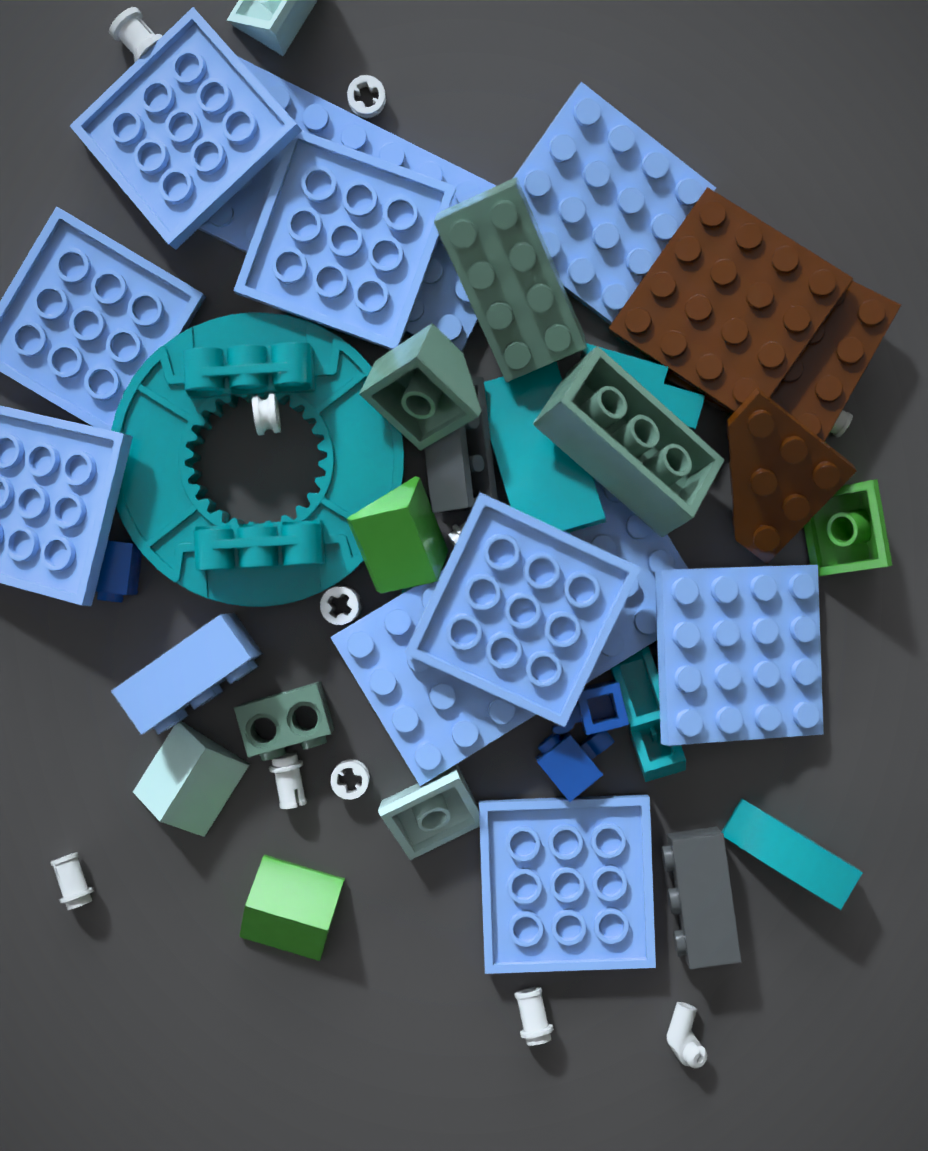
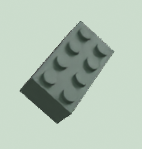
[433,177,586,382]
[533,346,725,537]

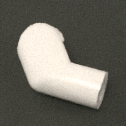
[667,1002,707,1069]

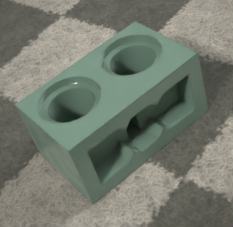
[234,681,335,761]

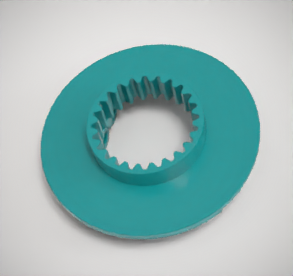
[111,312,404,607]

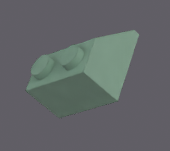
[359,323,481,451]

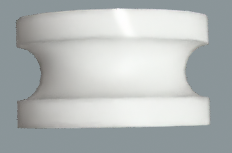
[347,75,386,118]
[252,393,281,435]
[330,759,370,800]

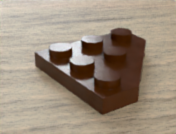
[727,388,857,564]

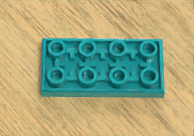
[484,361,606,533]

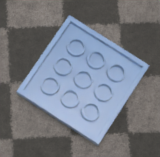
[70,7,303,250]
[513,82,716,325]
[233,131,456,350]
[0,206,206,431]
[0,406,133,606]
[405,492,641,727]
[655,565,824,746]
[479,795,656,974]

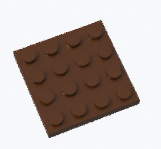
[608,187,853,413]
[665,281,901,442]

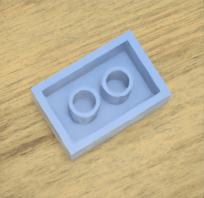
[111,613,263,735]

